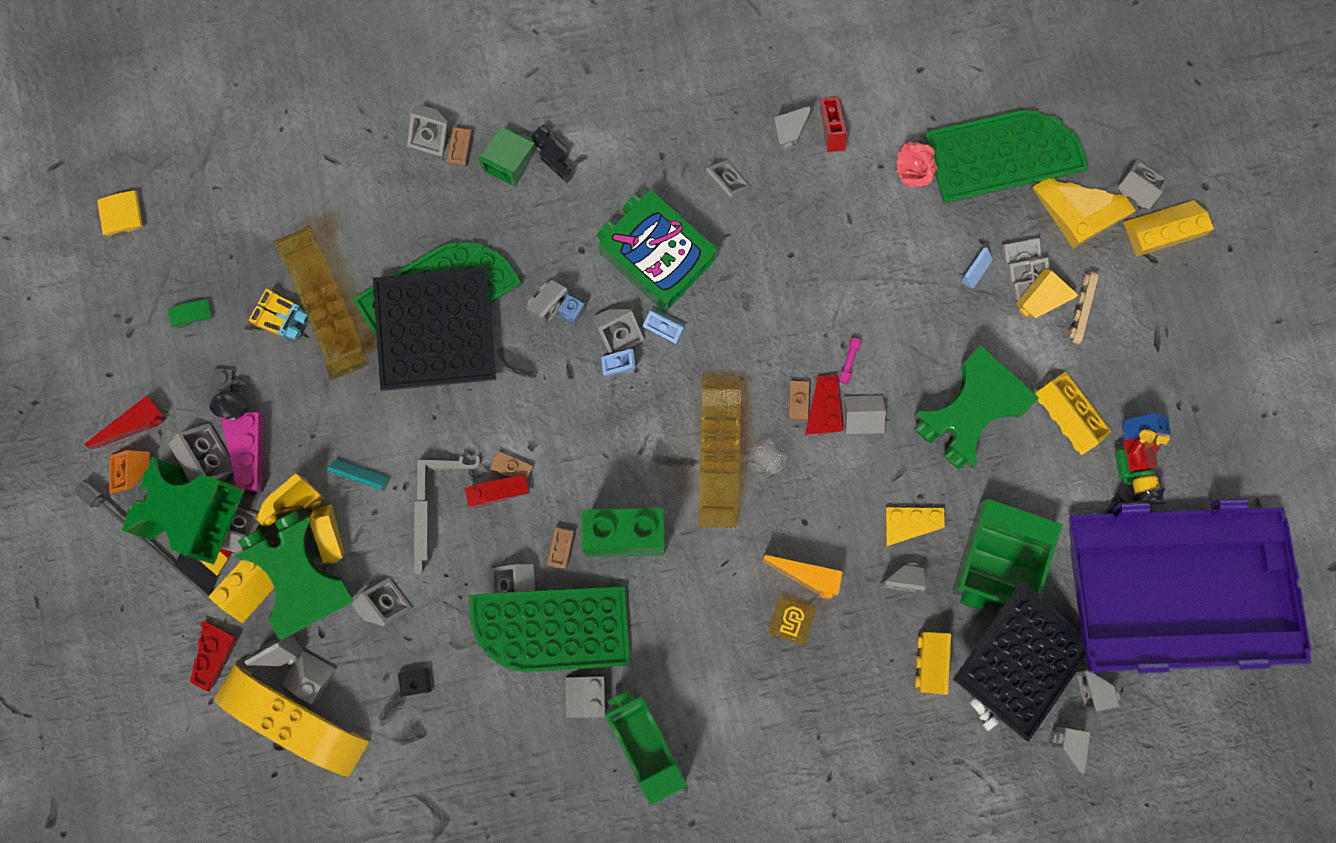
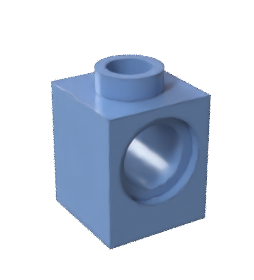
[558,295,585,325]

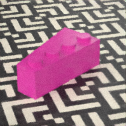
[221,412,264,493]

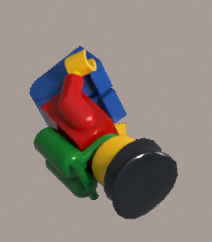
[1115,413,1171,506]

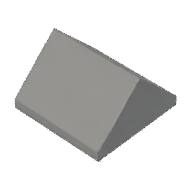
[705,160,751,205]
[844,396,886,435]

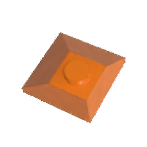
[109,450,151,494]

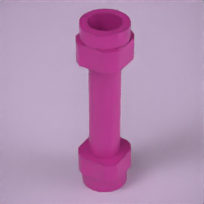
[838,338,862,384]

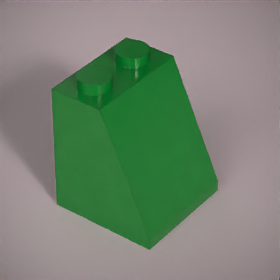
[479,127,536,187]

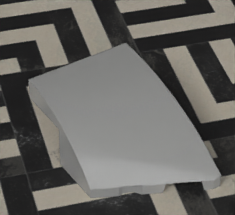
[1002,238,1049,301]

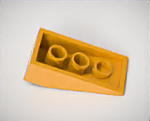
[762,555,843,600]

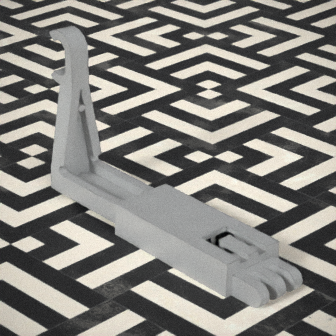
[414,456,480,575]

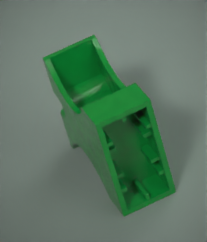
[914,345,1039,470]
[121,457,244,565]
[234,511,353,641]
[605,690,687,806]

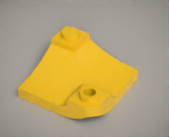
[255,473,324,526]

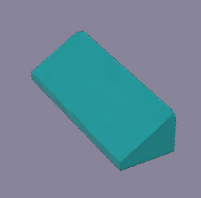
[327,459,389,491]

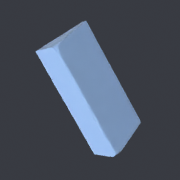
[961,247,993,289]
[643,307,686,344]

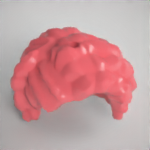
[896,142,937,188]

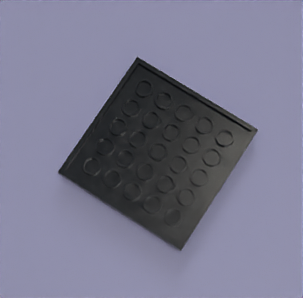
[373,267,497,391]
[952,581,1086,742]

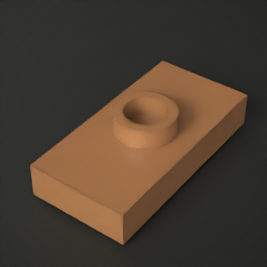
[447,127,472,167]
[788,381,809,420]
[490,451,533,480]
[547,527,574,569]

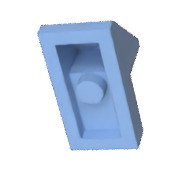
[601,349,635,376]

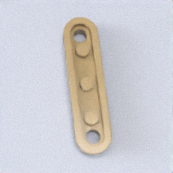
[1068,271,1098,344]

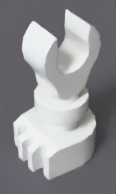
[970,698,1000,731]

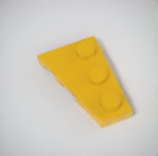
[885,507,945,546]

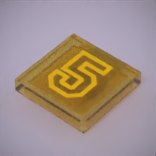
[767,596,817,646]

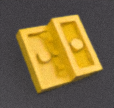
[97,191,143,236]

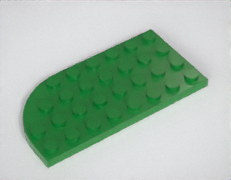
[924,110,1089,204]
[353,242,522,338]
[468,586,630,672]

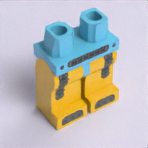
[248,289,310,340]

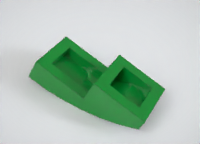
[168,299,211,328]

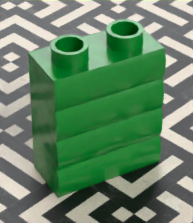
[952,499,1063,615]
[582,508,664,557]

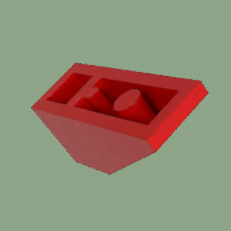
[820,97,847,152]
[464,474,530,508]

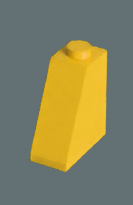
[1015,269,1078,318]
[310,504,344,564]

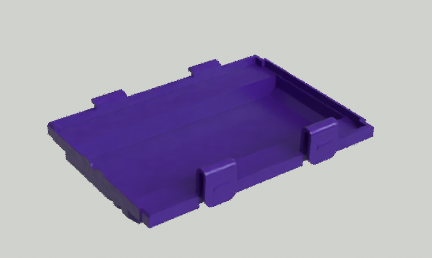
[1069,498,1312,674]

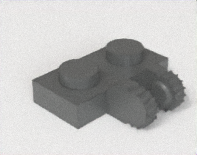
[209,369,247,405]

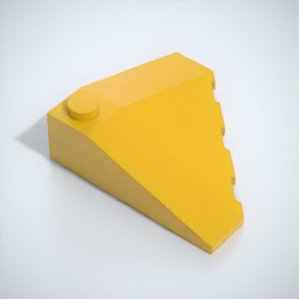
[1032,179,1136,249]

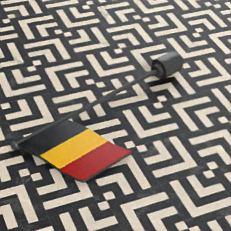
[75,480,232,601]

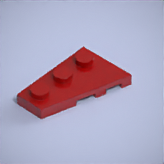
[804,375,843,436]
[190,620,237,692]

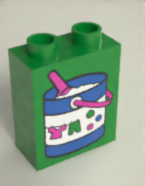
[597,189,718,313]

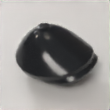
[209,391,249,420]

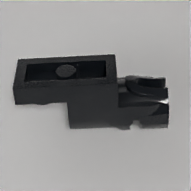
[531,125,572,183]

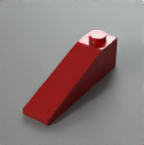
[84,396,166,450]

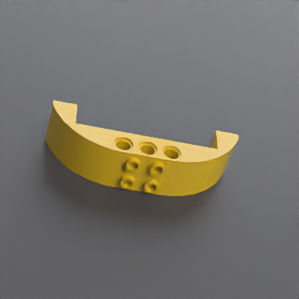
[214,664,370,777]

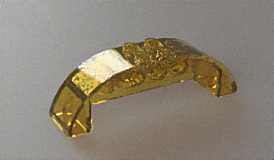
[273,226,369,381]
[698,375,741,528]

